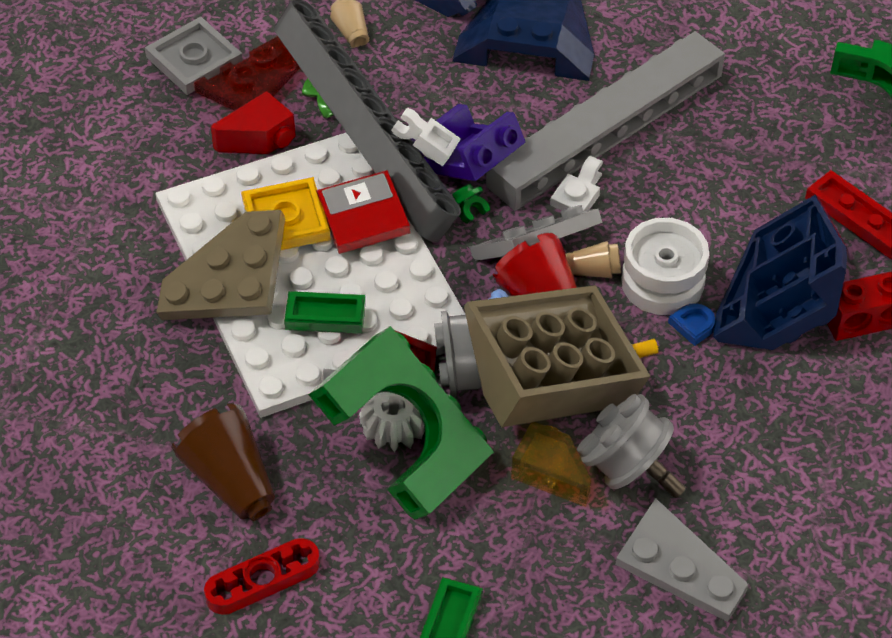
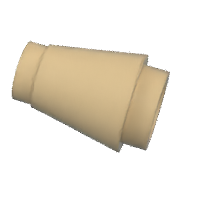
[330,0,370,48]
[566,241,621,278]

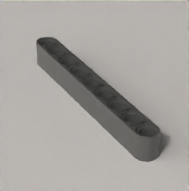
[274,0,461,242]

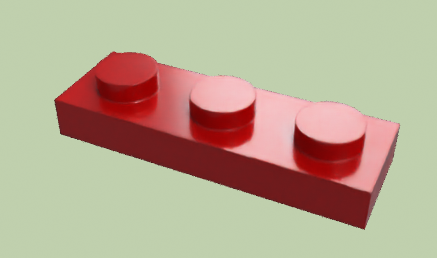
[805,170,892,259]

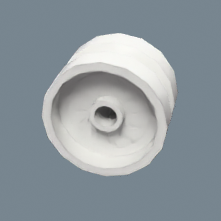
[621,218,709,315]

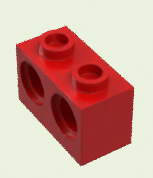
[827,271,892,341]

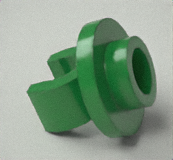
[452,183,490,224]

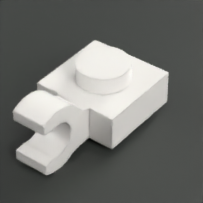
[391,108,461,167]
[550,156,603,211]

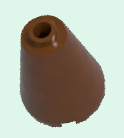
[171,403,275,521]

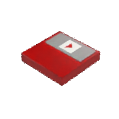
[317,170,411,254]

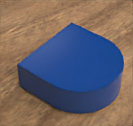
[668,303,715,346]

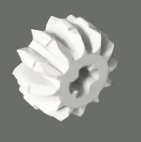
[359,392,425,453]

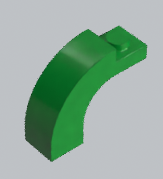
[830,39,892,127]

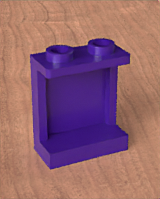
[411,104,526,181]

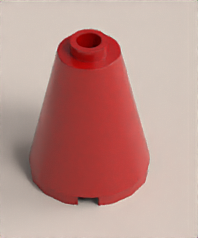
[493,233,578,296]

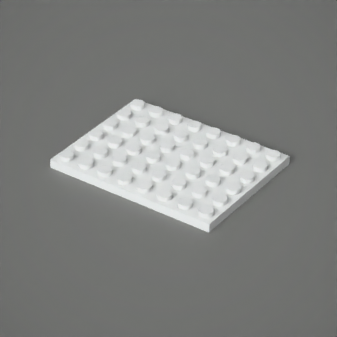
[156,133,465,418]

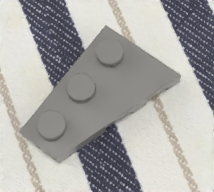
[469,205,602,261]
[615,498,748,622]

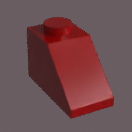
[211,91,296,154]

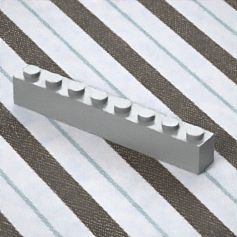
[486,31,725,211]

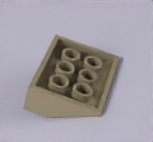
[464,285,650,428]

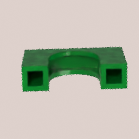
[308,326,494,520]

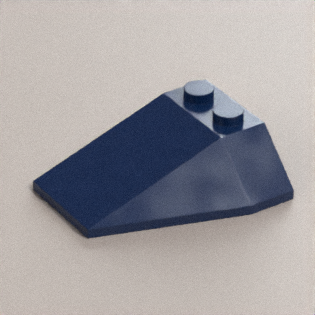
[453,0,594,81]
[713,195,847,350]

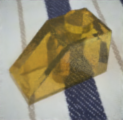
[511,422,591,507]

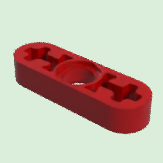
[204,538,320,615]

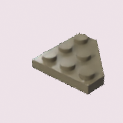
[157,210,285,320]

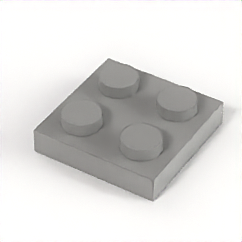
[145,16,243,95]

